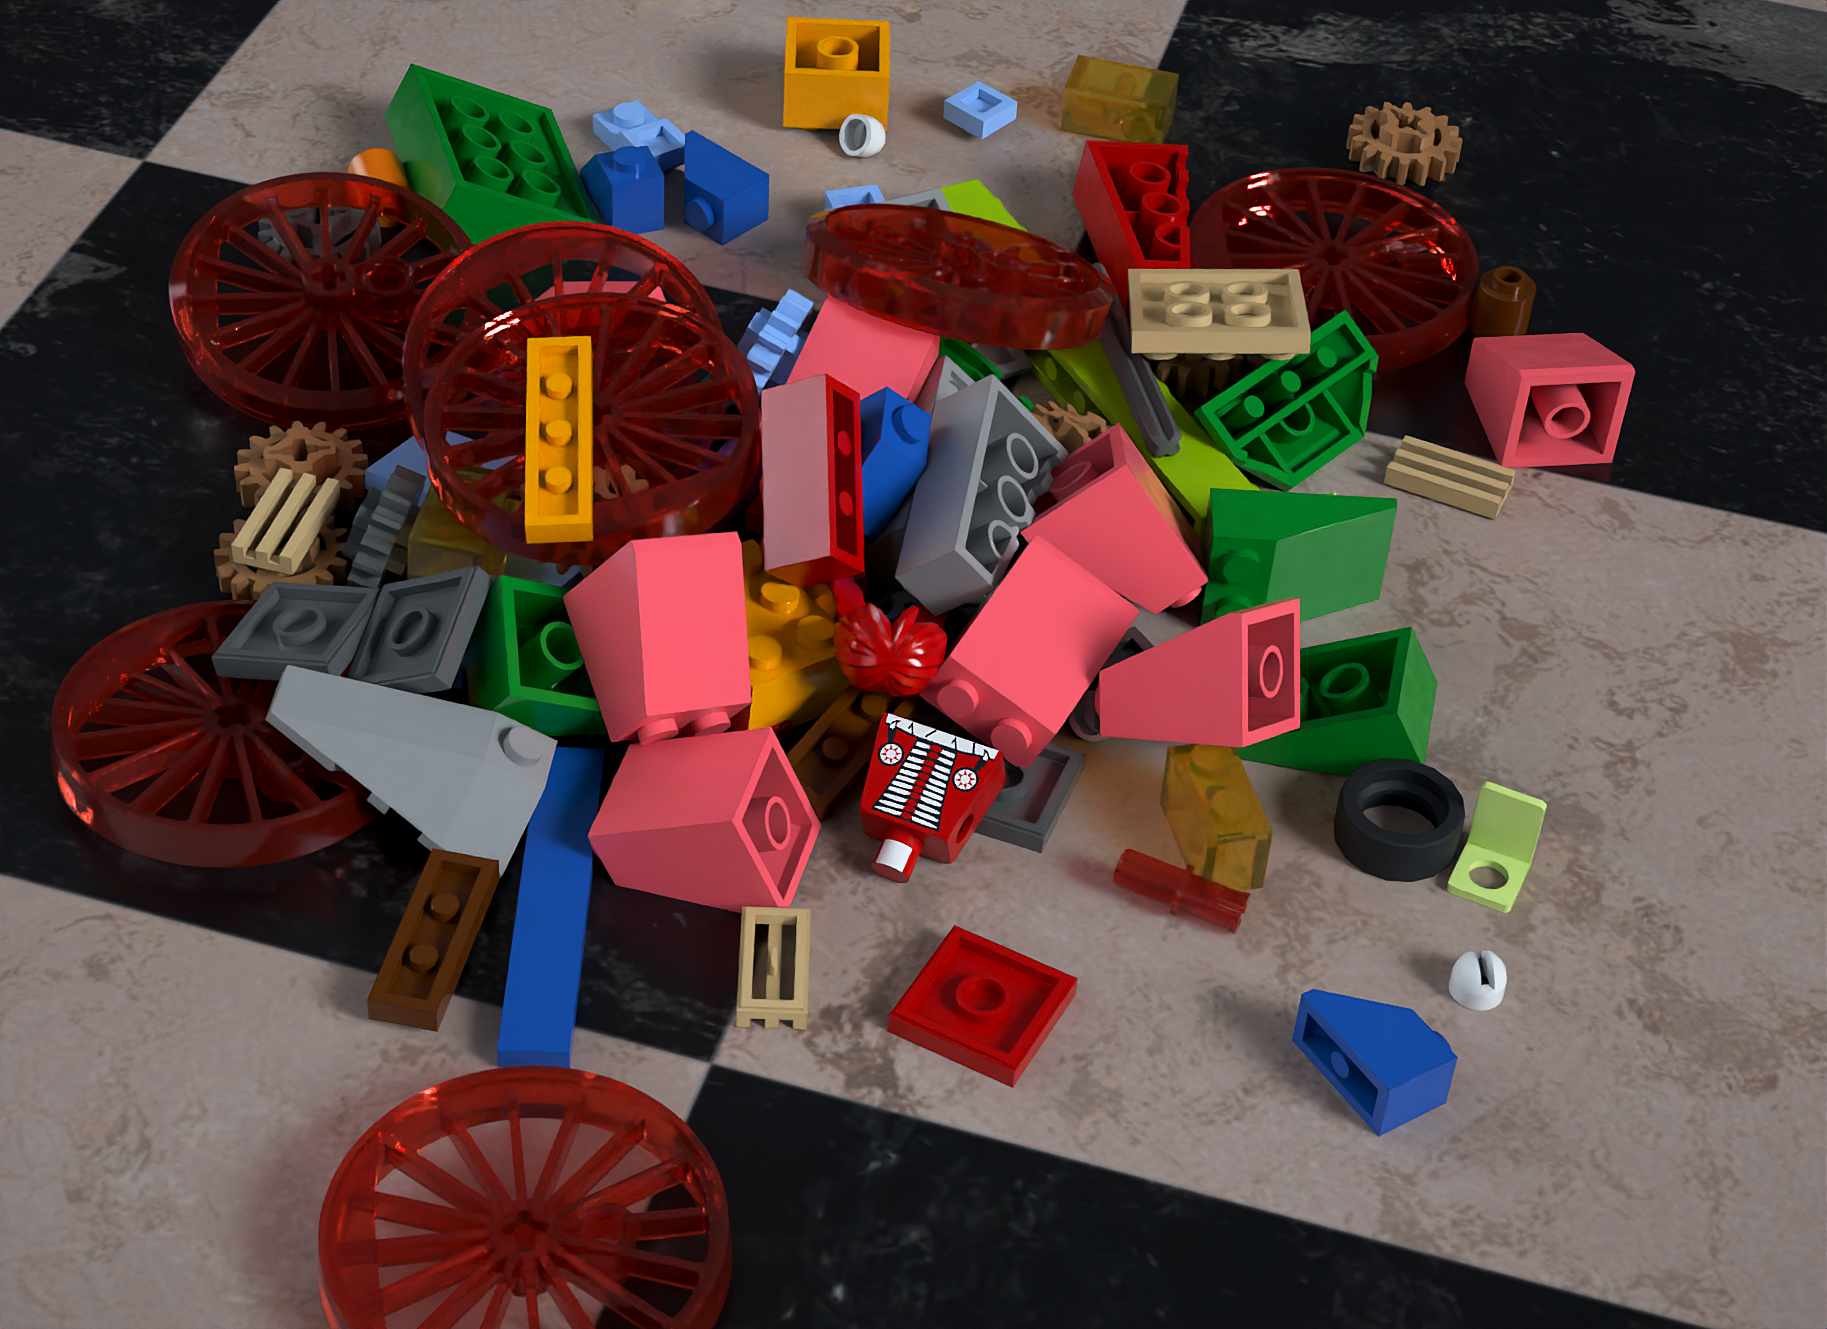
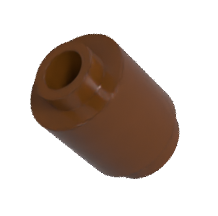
[1471,266,1536,338]

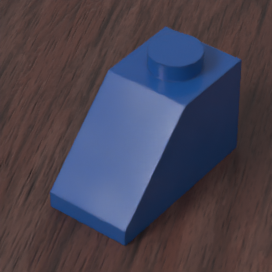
[684,130,769,246]
[580,145,664,239]
[860,387,932,545]
[1292,989,1458,1136]

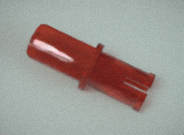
[1113,849,1251,934]

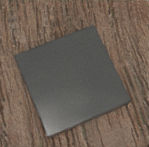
[346,565,493,694]
[211,582,382,681]
[954,726,1086,853]

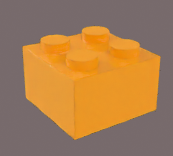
[783,17,890,131]

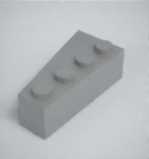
[895,374,1069,617]

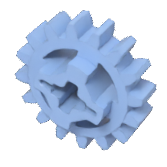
[726,288,816,415]

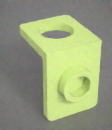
[1447,781,1547,913]

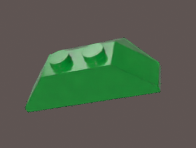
[1194,309,1379,492]

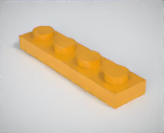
[525,336,593,544]

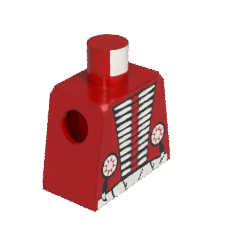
[859,712,1006,883]

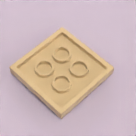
[1128,269,1311,360]

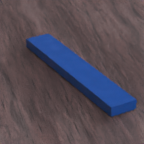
[497,747,606,1070]

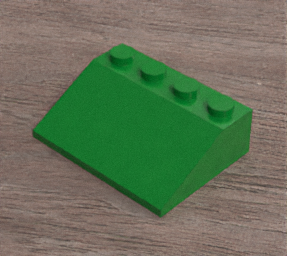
[384,63,602,251]

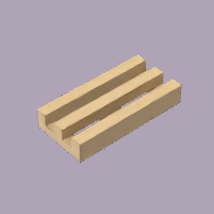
[1384,435,1516,519]
[231,468,340,575]
[736,906,811,1030]

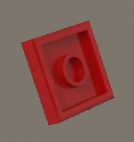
[887,925,1078,1088]

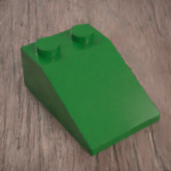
[1197,488,1398,626]
[465,575,608,736]
[1214,627,1438,777]

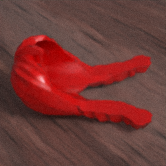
[825,576,963,697]

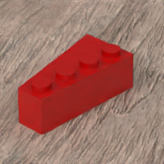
[1072,140,1191,319]

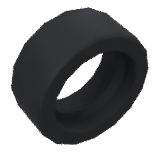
[1334,758,1465,882]

